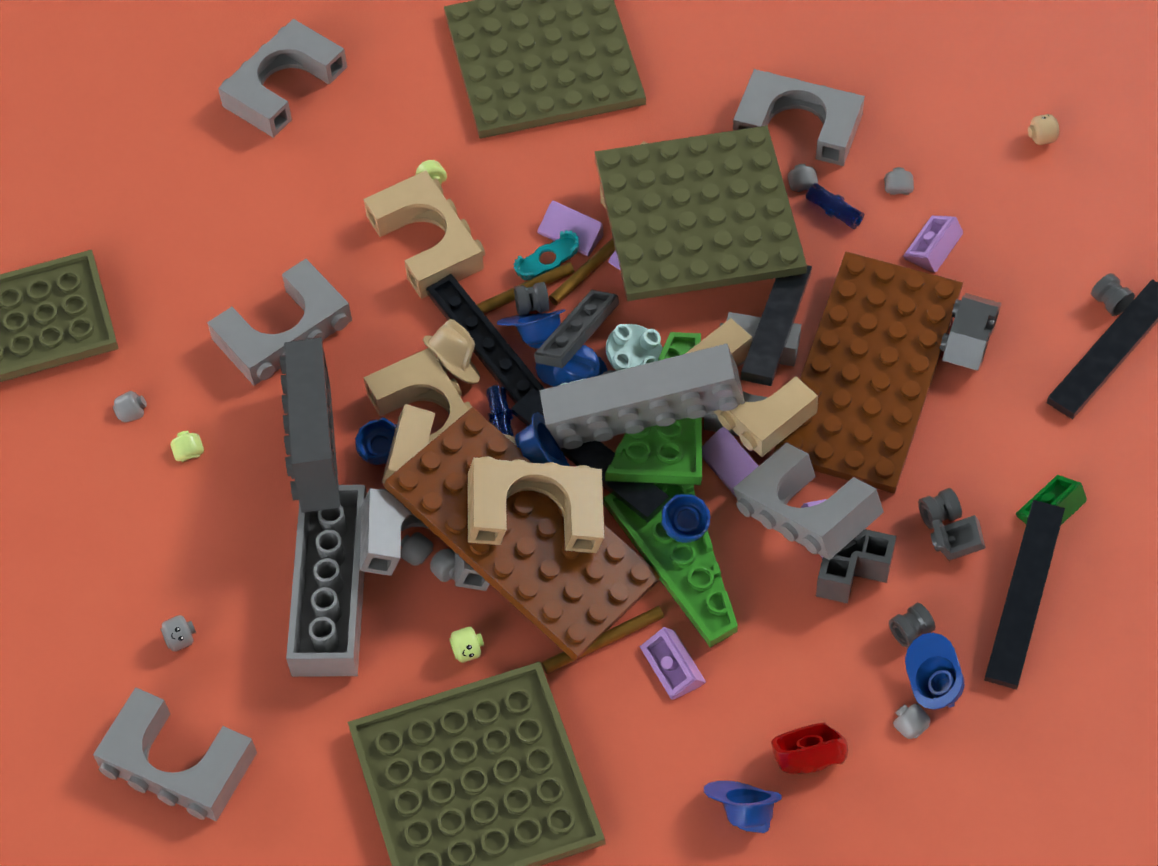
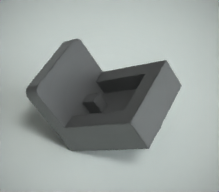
[931,515,986,561]

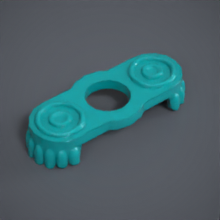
[514,230,579,280]

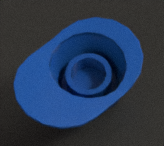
[497,309,566,349]
[535,345,608,387]
[515,412,570,466]
[905,633,965,710]
[704,781,782,833]

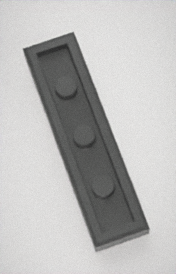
[534,290,619,368]

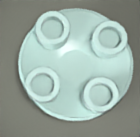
[605,324,663,371]

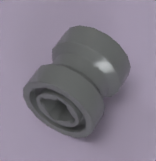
[1091,273,1135,316]
[514,282,549,316]
[918,488,962,529]
[889,602,936,648]

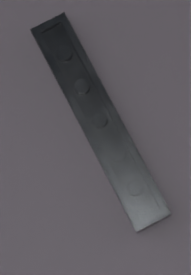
[740,265,812,386]
[426,274,545,404]
[1047,279,1158,420]
[511,388,670,523]
[984,500,1065,690]

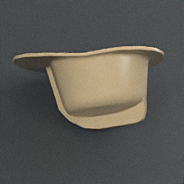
[423,319,480,384]

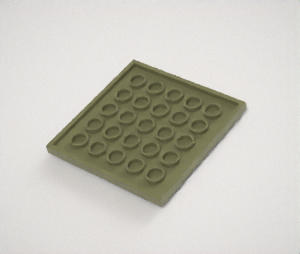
[444,0,646,139]
[595,125,807,301]
[348,662,605,866]

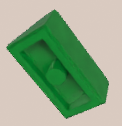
[1016,475,1087,525]

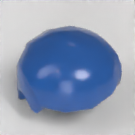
[355,418,396,465]
[662,494,711,543]

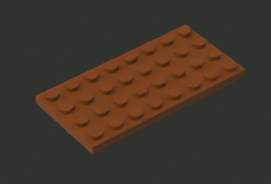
[773,251,963,494]
[383,407,660,661]

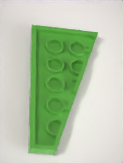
[605,332,702,485]
[603,483,738,648]

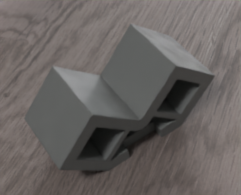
[939,293,1001,371]
[816,529,896,604]

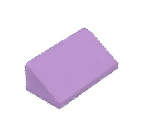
[537,201,603,256]
[903,215,963,272]
[702,427,759,497]
[639,627,706,700]

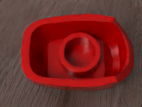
[771,722,848,774]

